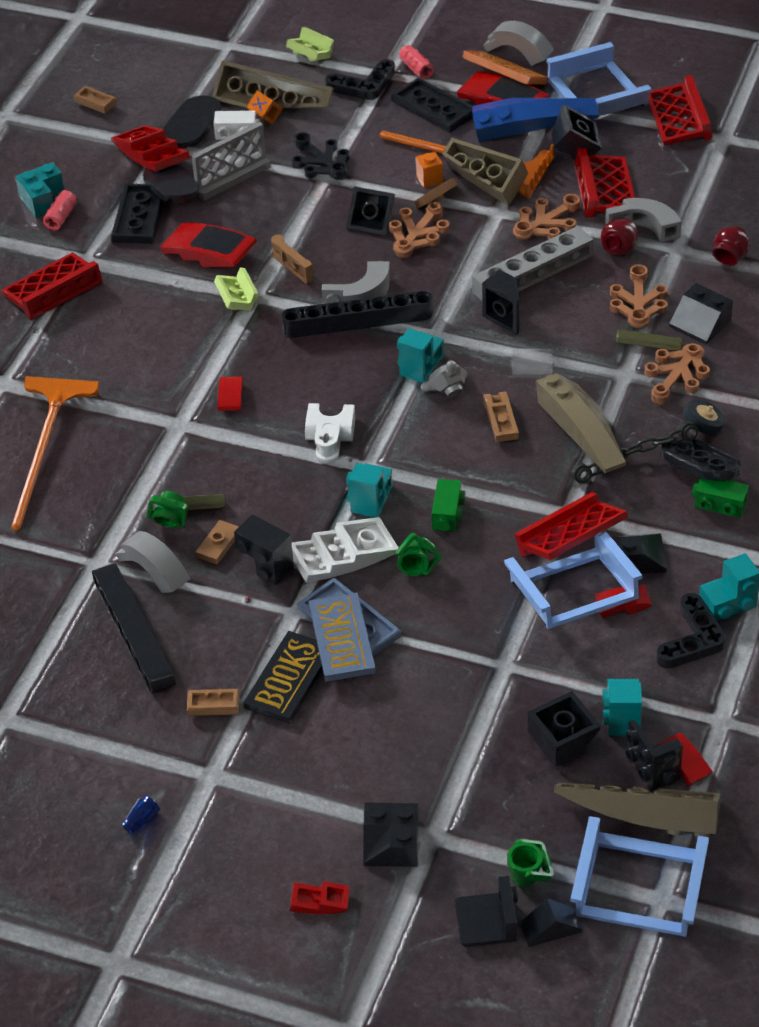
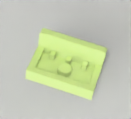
[286,27,334,62]
[214,268,258,311]

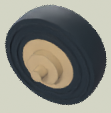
[683,399,725,435]

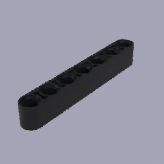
[282,291,433,338]
[92,563,176,694]

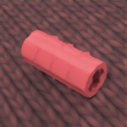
[399,45,434,80]
[43,190,77,231]

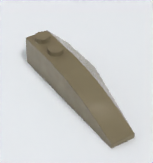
[212,60,333,108]
[536,373,626,473]
[554,783,721,838]

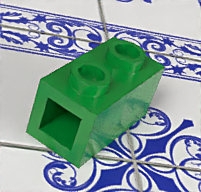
[692,478,749,518]
[431,479,466,532]

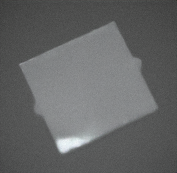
[510,349,554,378]

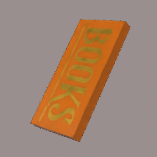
[462,51,549,85]

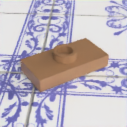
[73,86,117,114]
[414,178,458,209]
[196,520,239,565]
[187,689,240,716]

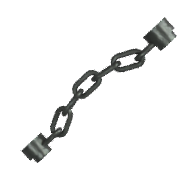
[571,421,698,484]

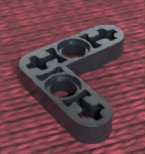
[325,59,395,100]
[656,593,726,668]

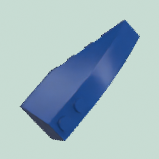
[473,98,599,142]

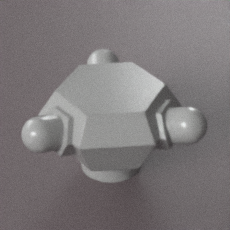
[421,360,468,398]

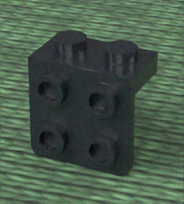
[625,720,683,790]
[455,876,522,947]

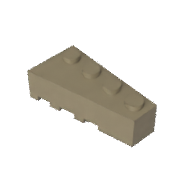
[442,138,528,207]

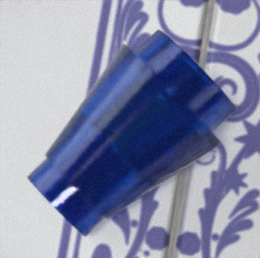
[121,795,161,835]

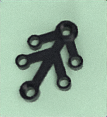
[292,132,350,180]

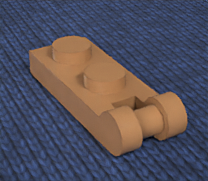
[271,235,314,284]
[483,391,519,442]

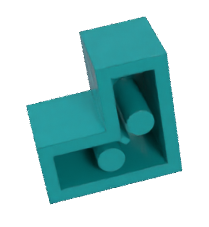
[15,162,64,218]
[397,328,444,383]
[346,463,393,518]
[699,553,759,621]
[602,679,642,736]

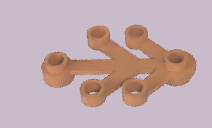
[513,194,580,240]
[389,202,449,258]
[610,264,668,328]
[644,343,710,405]

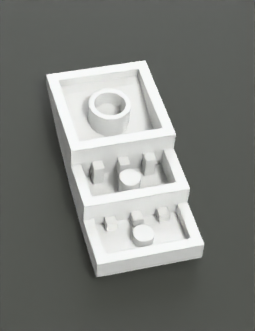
[292,517,398,583]

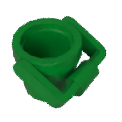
[147,491,188,528]
[396,533,442,576]
[507,839,554,887]

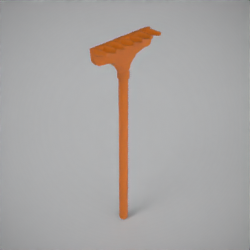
[380,131,556,199]
[12,376,99,531]

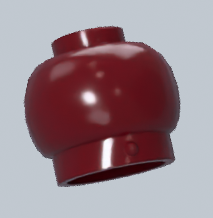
[600,219,638,256]
[712,226,750,266]

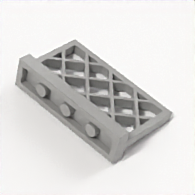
[191,121,271,201]

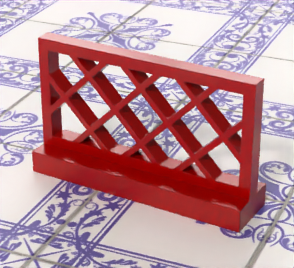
[648,75,713,146]
[574,148,635,217]
[1,252,103,320]
[514,492,628,560]

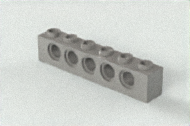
[472,226,594,301]

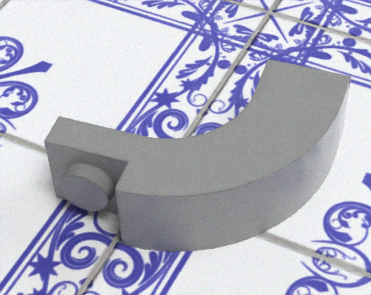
[483,21,554,66]
[605,198,682,243]
[322,261,390,304]
[115,531,191,593]

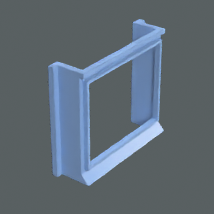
[547,42,652,116]
[504,531,643,629]
[570,816,709,937]

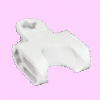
[305,403,355,463]

